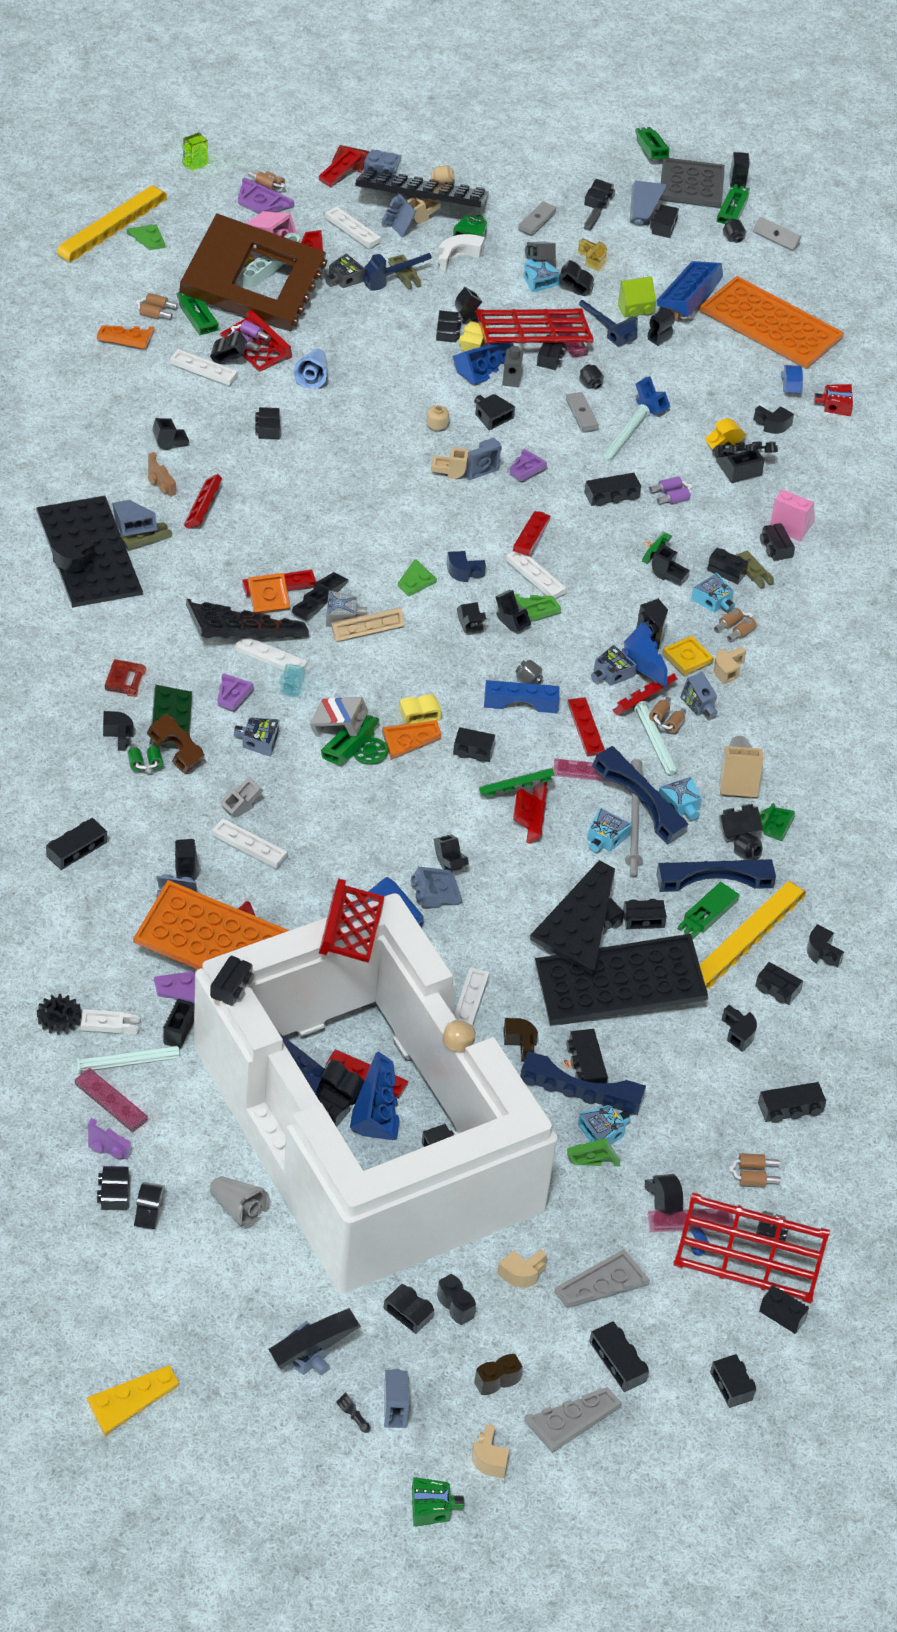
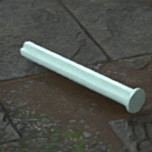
[603,404,650,462]
[634,701,677,776]
[76,1046,180,1074]

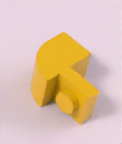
[704,418,747,449]

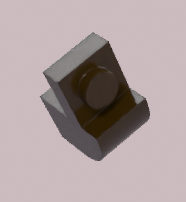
[503,1018,538,1062]

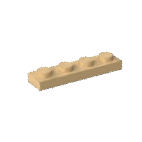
[331,608,404,641]

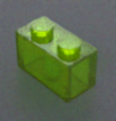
[182,132,208,171]

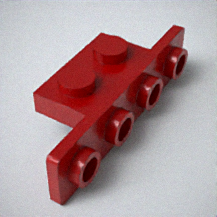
[513,781,548,844]

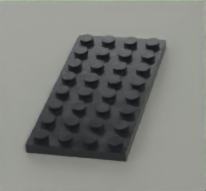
[355,168,489,208]
[36,495,143,608]
[535,933,708,1025]

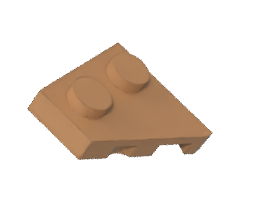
[148,452,176,497]

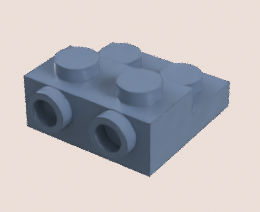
[364,149,402,175]
[466,438,502,480]
[411,866,462,908]

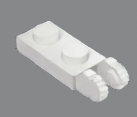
[81,1009,140,1035]

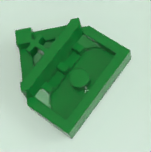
[642,531,672,564]
[759,803,795,841]

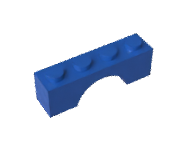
[484,680,560,713]

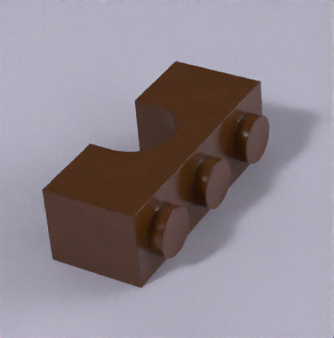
[147,713,205,774]

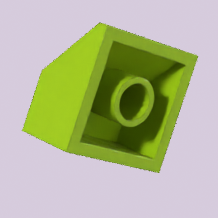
[617,276,656,318]

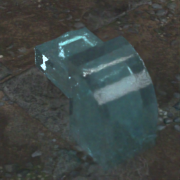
[279,664,306,696]

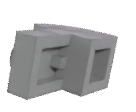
[220,776,263,817]

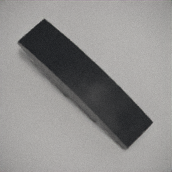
[291,572,349,621]
[268,1308,361,1369]

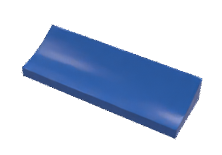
[657,261,723,317]

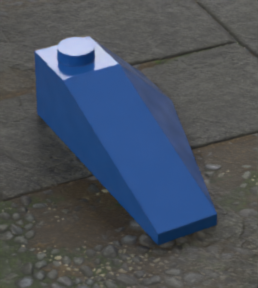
[453,343,514,384]
[622,622,668,686]
[350,1051,399,1140]

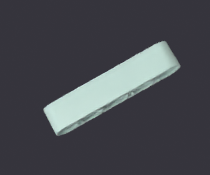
[242,233,300,288]

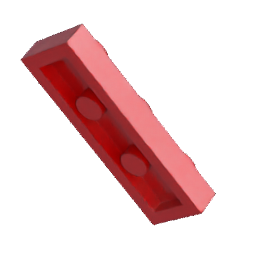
[319,147,362,188]

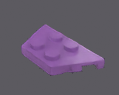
[238,177,294,213]

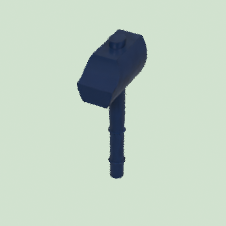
[363,253,432,291]
[579,300,638,346]

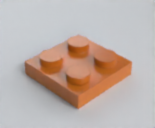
[247,573,290,613]

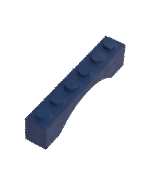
[592,745,689,845]
[656,859,776,892]
[520,1051,646,1116]

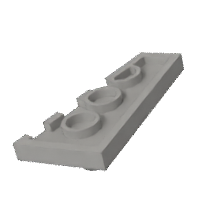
[554,1249,650,1308]
[524,1387,622,1452]

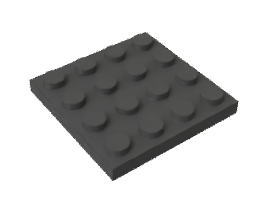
[659,158,725,207]

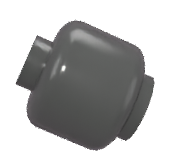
[515,660,543,684]

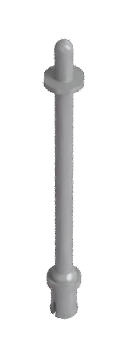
[625,759,644,876]

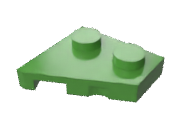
[127,224,165,250]
[398,559,437,597]
[514,594,561,621]
[567,1138,621,1166]

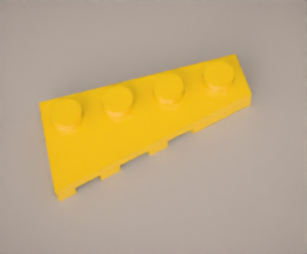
[87,1365,179,1436]

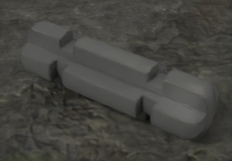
[583,208,601,231]

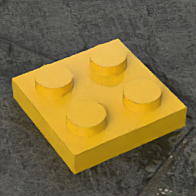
[662,635,714,676]

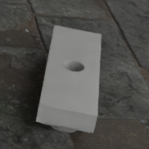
[518,201,557,235]
[753,217,802,250]
[566,392,599,431]

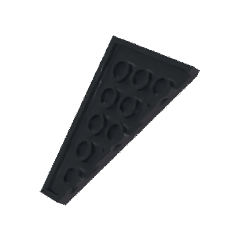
[186,599,309,638]
[530,860,615,975]

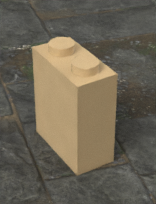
[719,746,764,798]

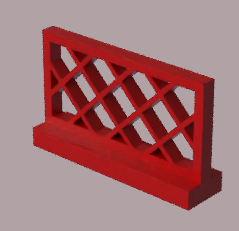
[220,310,292,372]
[318,878,384,963]

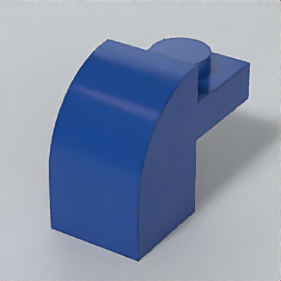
[781,365,803,393]
[635,376,671,414]

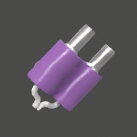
[231,320,271,351]
[649,476,692,504]

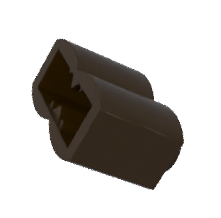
[474,1354,523,1395]

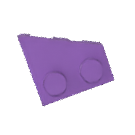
[510,449,547,481]
[217,673,254,711]
[154,971,195,1003]
[88,1118,131,1160]

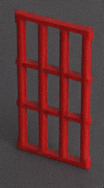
[475,308,594,344]
[673,1192,830,1304]

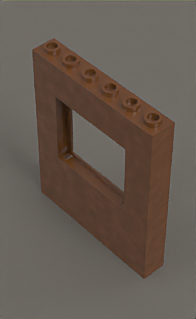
[179,213,327,332]

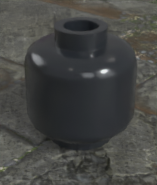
[723,219,746,243]
[579,364,604,390]
[734,833,763,860]

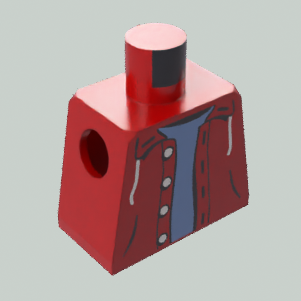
[814,384,853,417]

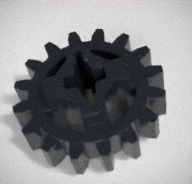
[37,994,82,1035]

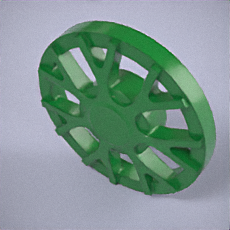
[353,737,388,764]

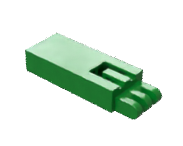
[635,127,670,160]
[716,184,750,224]
[177,292,219,336]
[321,715,379,766]
[677,881,740,939]

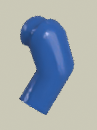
[691,1227,709,1256]

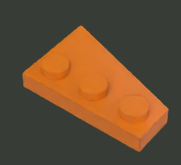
[97,325,155,349]
[382,720,441,759]

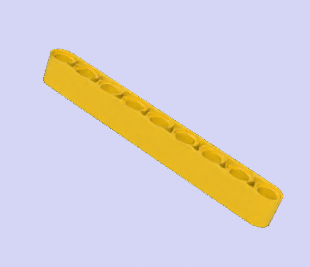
[57,185,167,263]
[700,881,806,989]

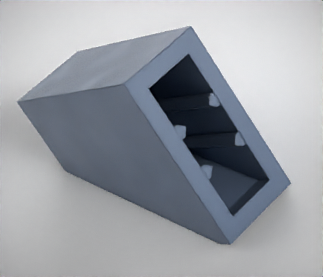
[630,180,666,225]
[112,500,158,537]
[384,1369,409,1428]

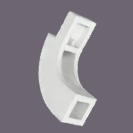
[438,234,485,271]

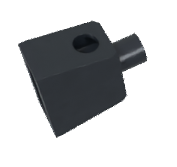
[474,394,515,431]

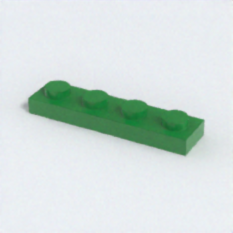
[479,767,555,797]

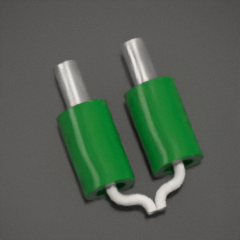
[127,744,163,771]

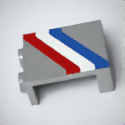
[310,697,369,737]

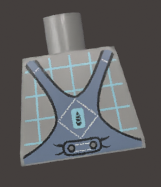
[326,591,367,627]

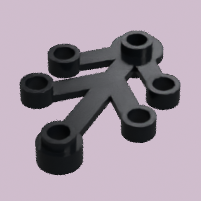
[712,441,778,456]

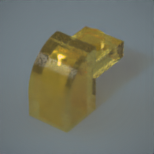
[578,238,607,272]

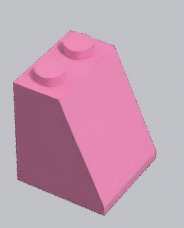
[246,211,297,237]
[770,489,815,542]

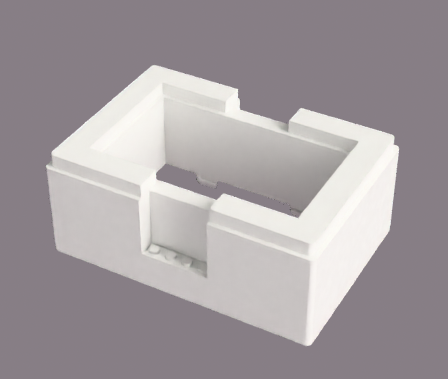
[194,894,557,1294]

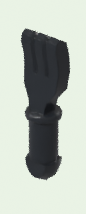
[336,1392,371,1433]

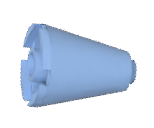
[293,348,327,389]

